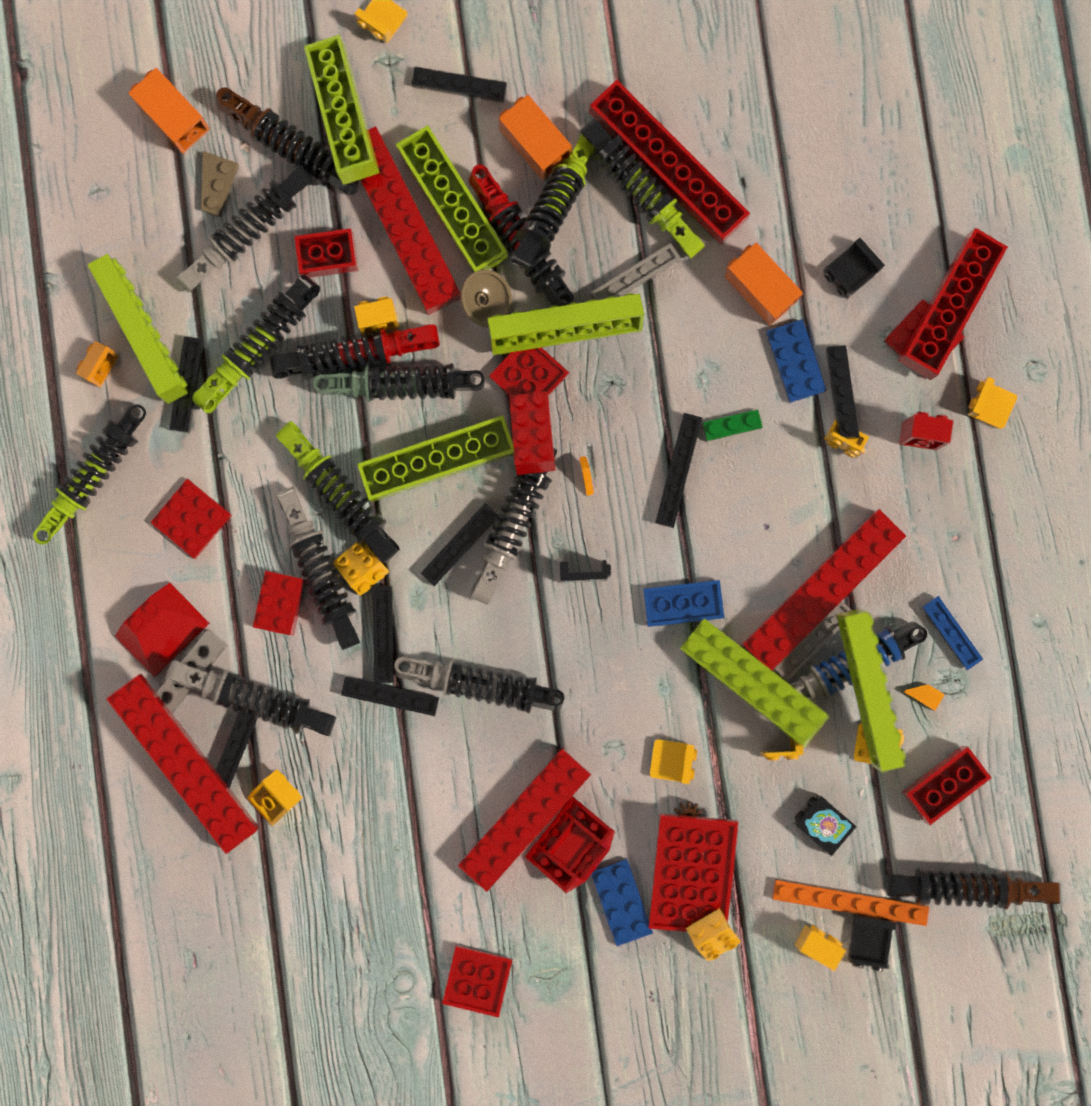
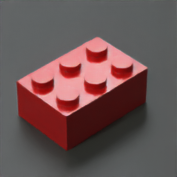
[294,228,359,278]
[899,412,954,451]
[253,571,306,636]

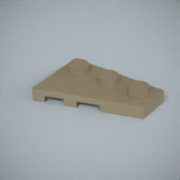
[201,151,240,217]

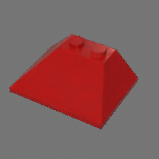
[115,583,210,677]
[525,796,615,893]

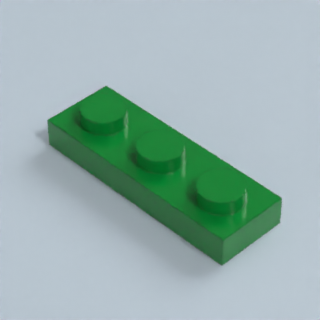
[702,409,763,442]

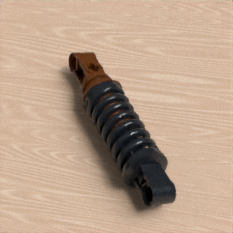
[216,87,359,195]
[886,868,1061,910]

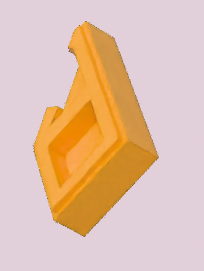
[579,456,594,496]
[903,684,945,711]

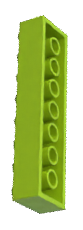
[304,34,380,185]
[395,125,508,273]
[87,253,188,404]
[488,293,644,355]
[357,415,514,503]
[836,609,906,772]
[680,618,829,748]

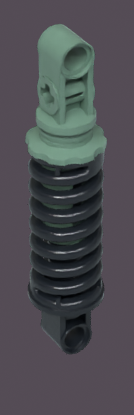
[313,363,485,402]

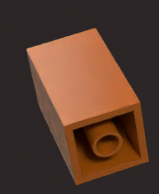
[128,68,210,154]
[499,94,572,181]
[724,242,803,326]

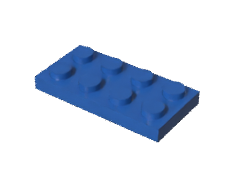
[766,319,827,403]
[643,580,724,627]
[591,859,653,946]

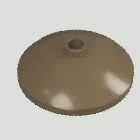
[460,270,513,327]

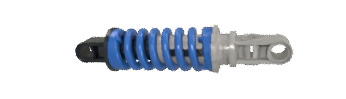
[789,622,928,701]

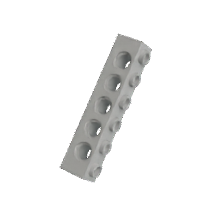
[156,630,228,714]

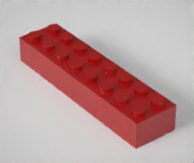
[898,227,1008,380]
[458,748,591,892]

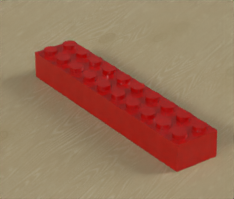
[589,79,750,245]
[360,126,460,315]
[741,509,907,671]
[106,673,259,854]

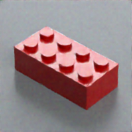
[509,391,556,475]
[902,745,992,825]

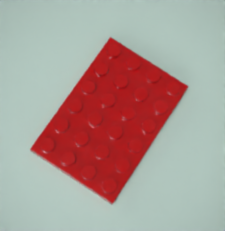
[649,813,739,932]

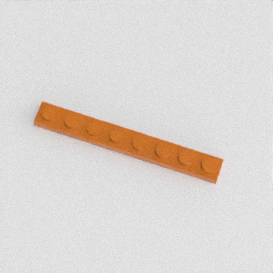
[772,879,929,926]

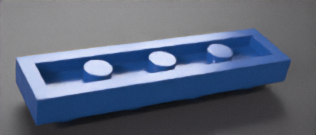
[922,596,983,670]

